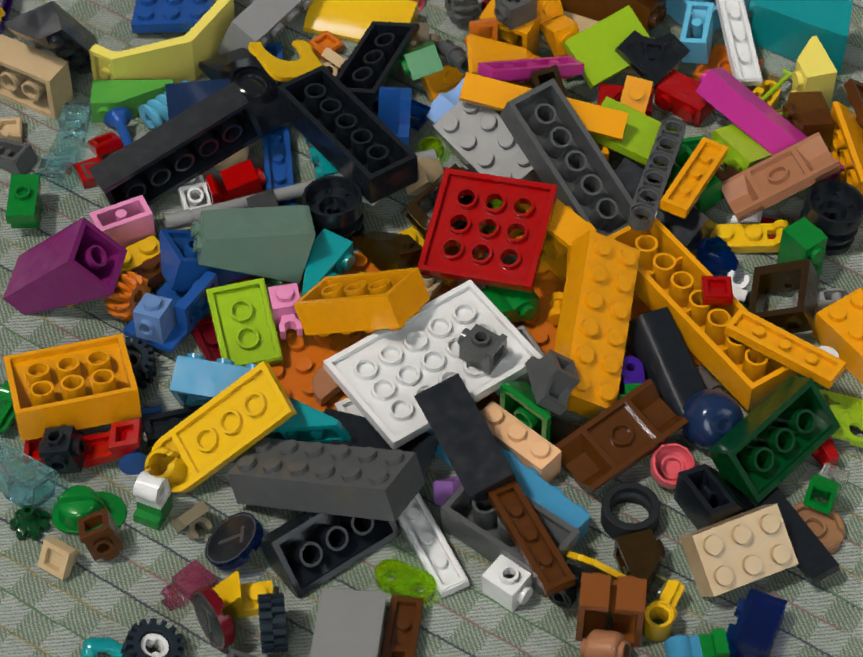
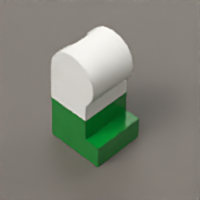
[133,471,173,531]

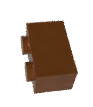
[783,91,835,146]

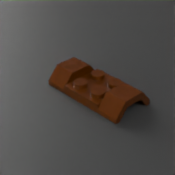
[554,378,689,493]

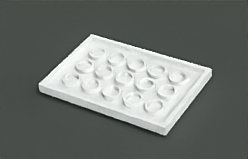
[323,279,542,450]

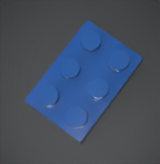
[131,0,215,33]

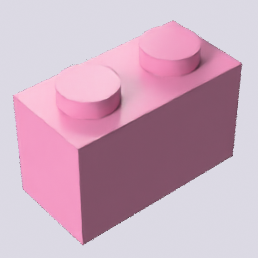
[89,195,156,247]

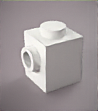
[482,554,533,612]

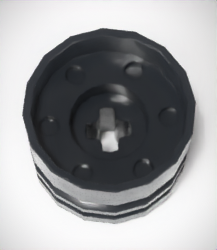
[302,175,364,246]
[798,179,863,256]

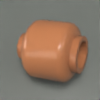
[580,629,631,657]

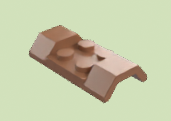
[721,132,840,222]

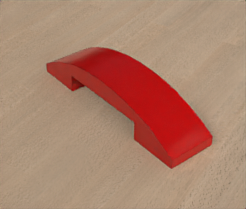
[22,418,142,469]

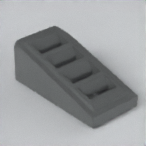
[0,138,38,174]

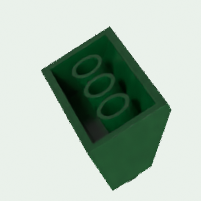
[707,376,841,503]

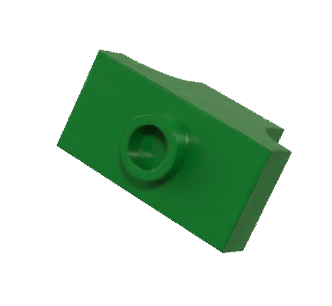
[5,174,42,228]

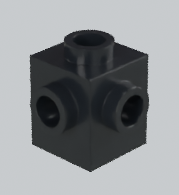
[38,425,87,474]

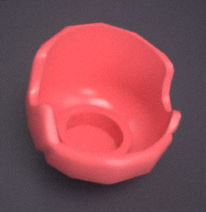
[649,443,696,490]

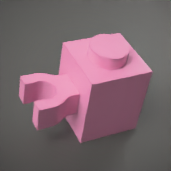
[268,283,303,339]

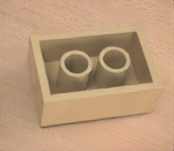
[0,34,74,120]
[679,503,799,597]

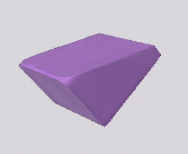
[432,476,462,505]

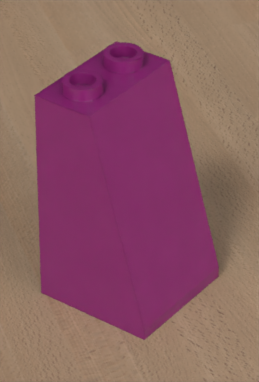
[3,217,127,315]

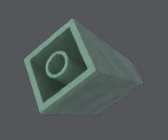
[191,205,316,284]

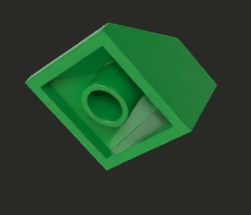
[500,381,551,442]

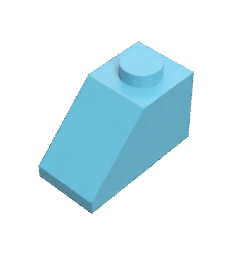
[680,1,714,64]

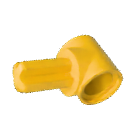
[643,579,685,642]

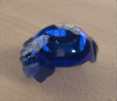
[696,237,739,276]

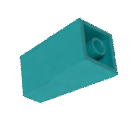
[748,0,853,75]

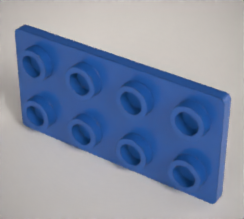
[123,270,234,353]

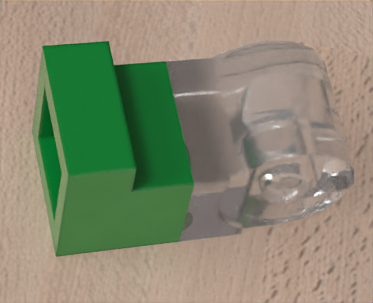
[803,462,850,515]

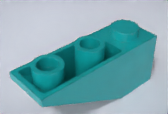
[301,228,355,297]

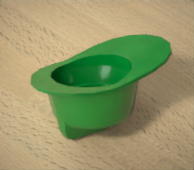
[51,485,127,534]

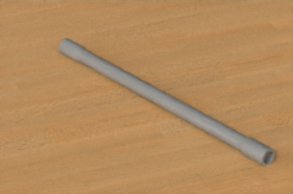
[164,149,437,230]

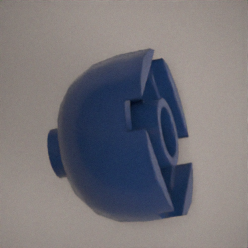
[682,389,744,450]

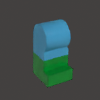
[664,628,730,657]

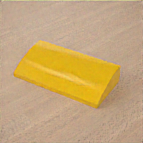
[303,0,418,43]

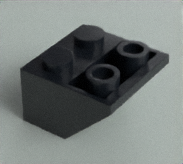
[674,464,752,530]

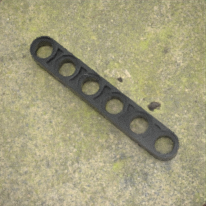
[627,117,686,231]

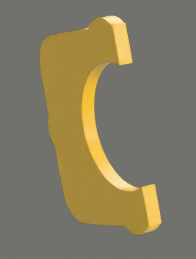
[248,40,323,82]

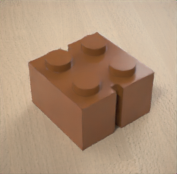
[575,572,647,647]

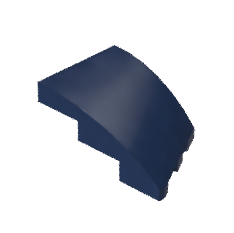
[165,78,231,120]

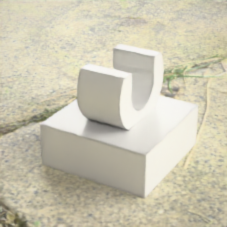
[727,270,751,302]

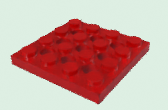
[417,168,558,293]

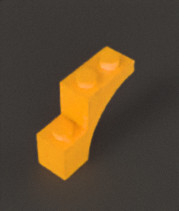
[537,0,579,80]

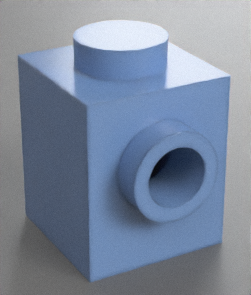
[133,292,176,344]

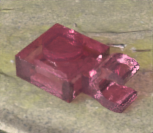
[161,559,217,611]

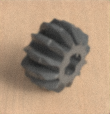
[444,0,479,24]

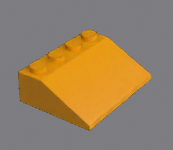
[3,334,142,442]

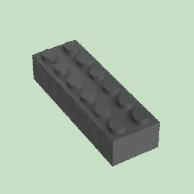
[499,78,644,236]
[227,437,425,522]

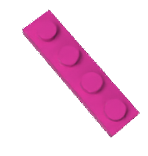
[477,56,584,83]

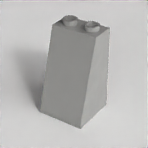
[310,587,387,657]

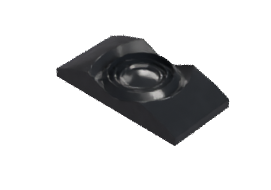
[198,48,292,135]

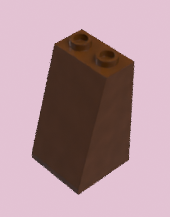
[561,0,667,33]

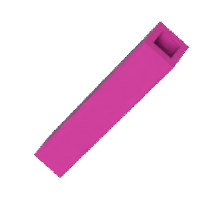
[695,67,845,186]

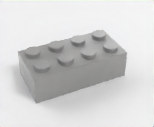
[433,101,541,182]

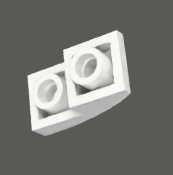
[177,174,212,210]

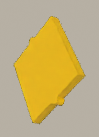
[566,550,626,580]

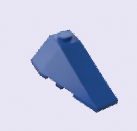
[159,229,255,292]

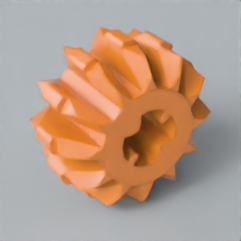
[104,271,151,321]

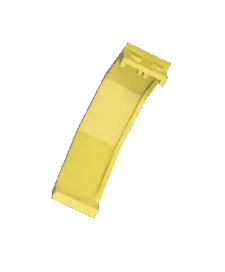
[89,0,235,83]

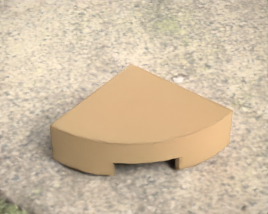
[0,117,23,143]

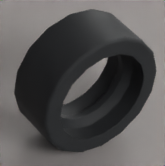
[600,482,660,539]

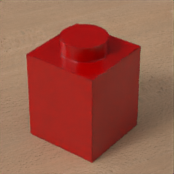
[219,159,266,200]

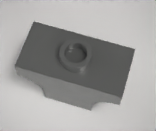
[525,350,580,415]

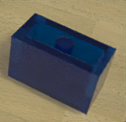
[726,588,787,657]

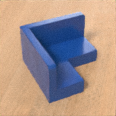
[378,87,412,147]

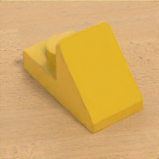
[212,571,273,619]

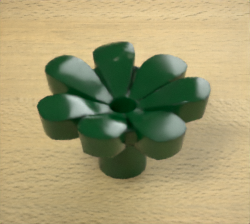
[10,504,51,540]

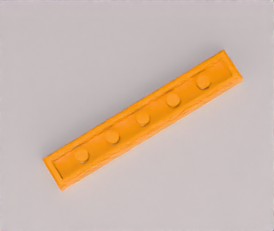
[459,72,629,142]

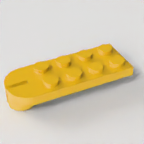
[144,361,297,494]

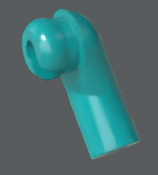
[80,637,123,657]

